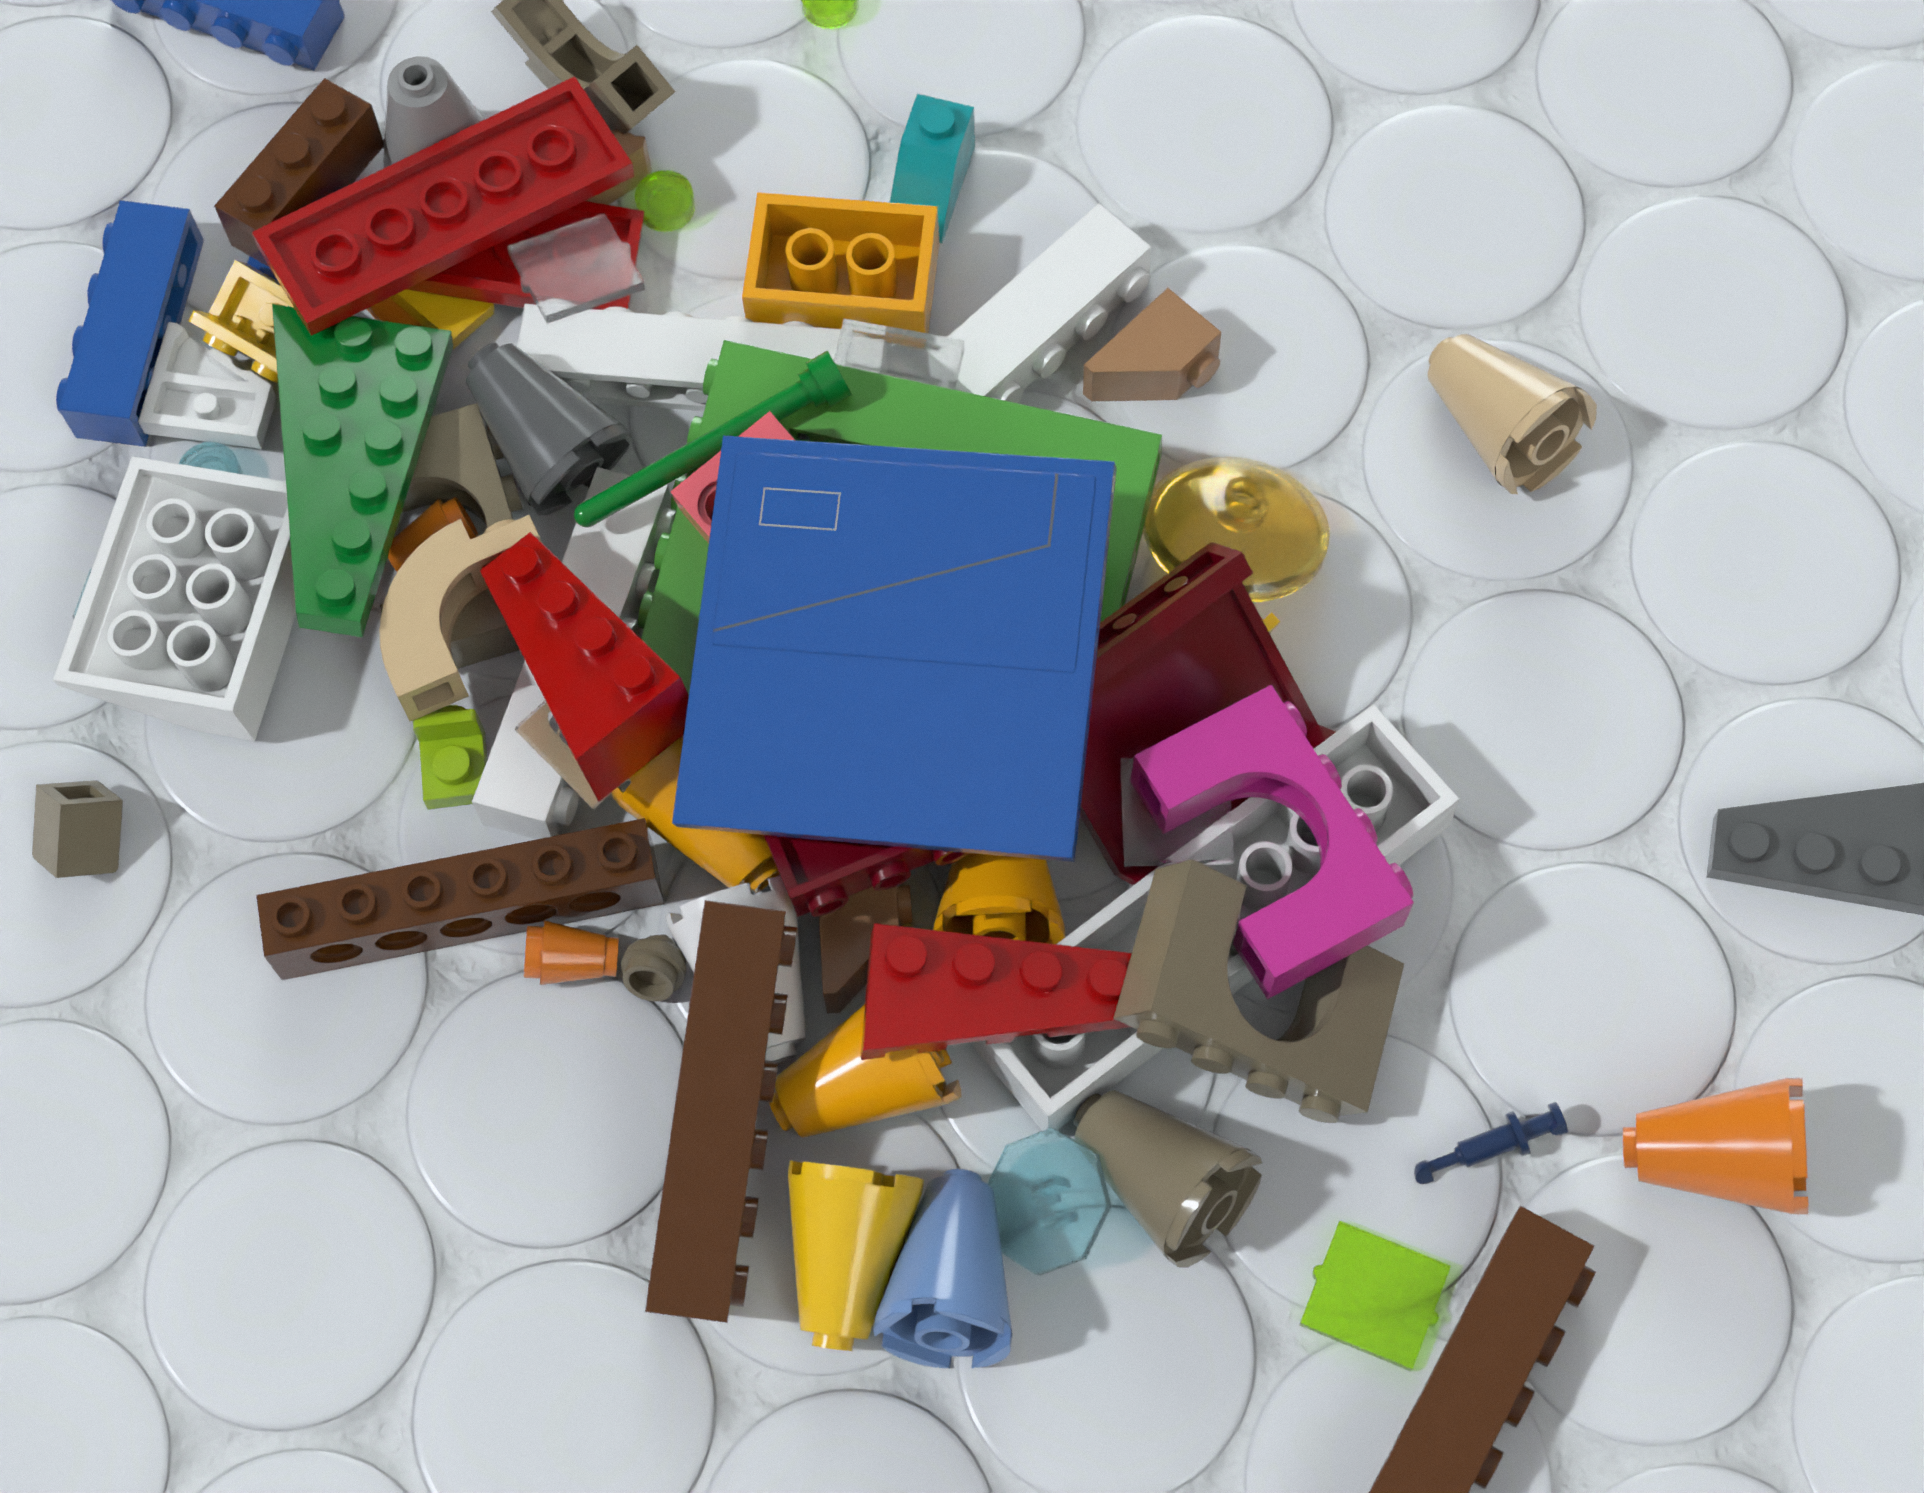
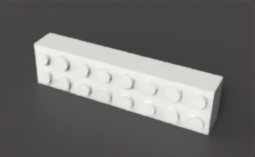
[970,704,1459,1137]

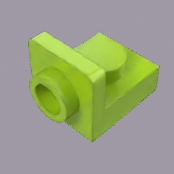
[413,705,488,810]

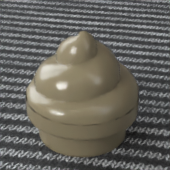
[621,934,687,1002]

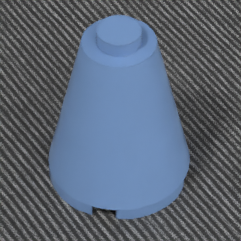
[873,1169,1012,1369]

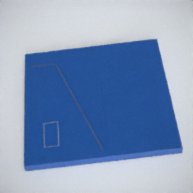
[672,436,1117,862]

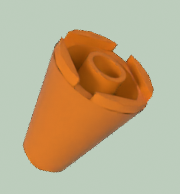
[1623,1077,1808,1215]

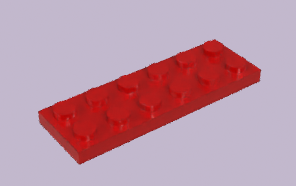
[252,76,634,336]

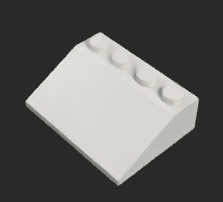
[53,456,296,741]

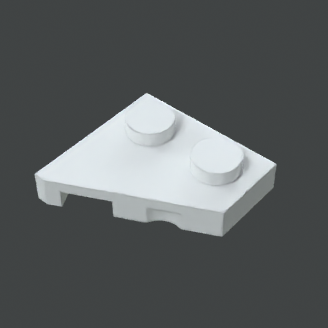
[138,322,276,449]

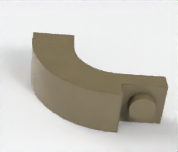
[491,0,675,134]

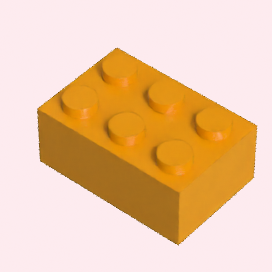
[742,192,939,348]

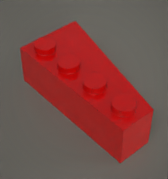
[480,532,689,802]

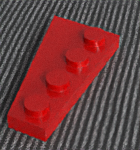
[860,923,1132,1060]

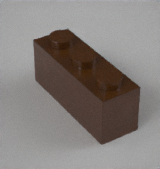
[214,78,384,268]

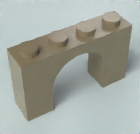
[379,403,523,669]
[1113,859,1404,1123]

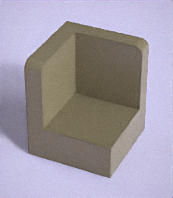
[32,780,123,878]

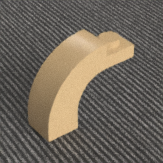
[379,515,542,722]

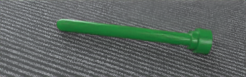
[574,350,852,528]

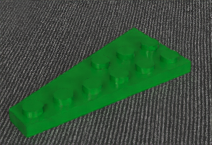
[272,304,453,637]

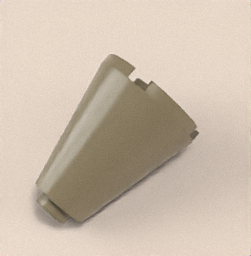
[1074,1090,1263,1268]

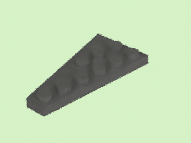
[1706,783,1924,916]

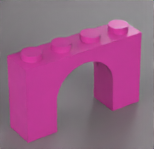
[1130,685,1414,1000]

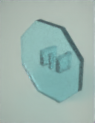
[987,1128,1111,1275]

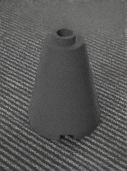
[466,342,632,516]

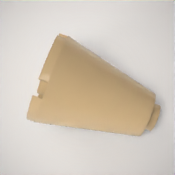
[1428,334,1597,494]

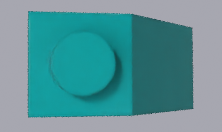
[889,93,975,244]

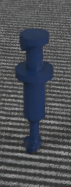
[1414,1102,1569,1184]

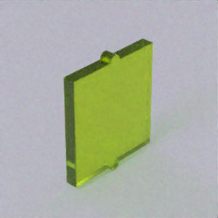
[1299,1221,1451,1372]

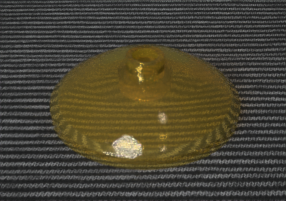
[1143,457,1330,602]

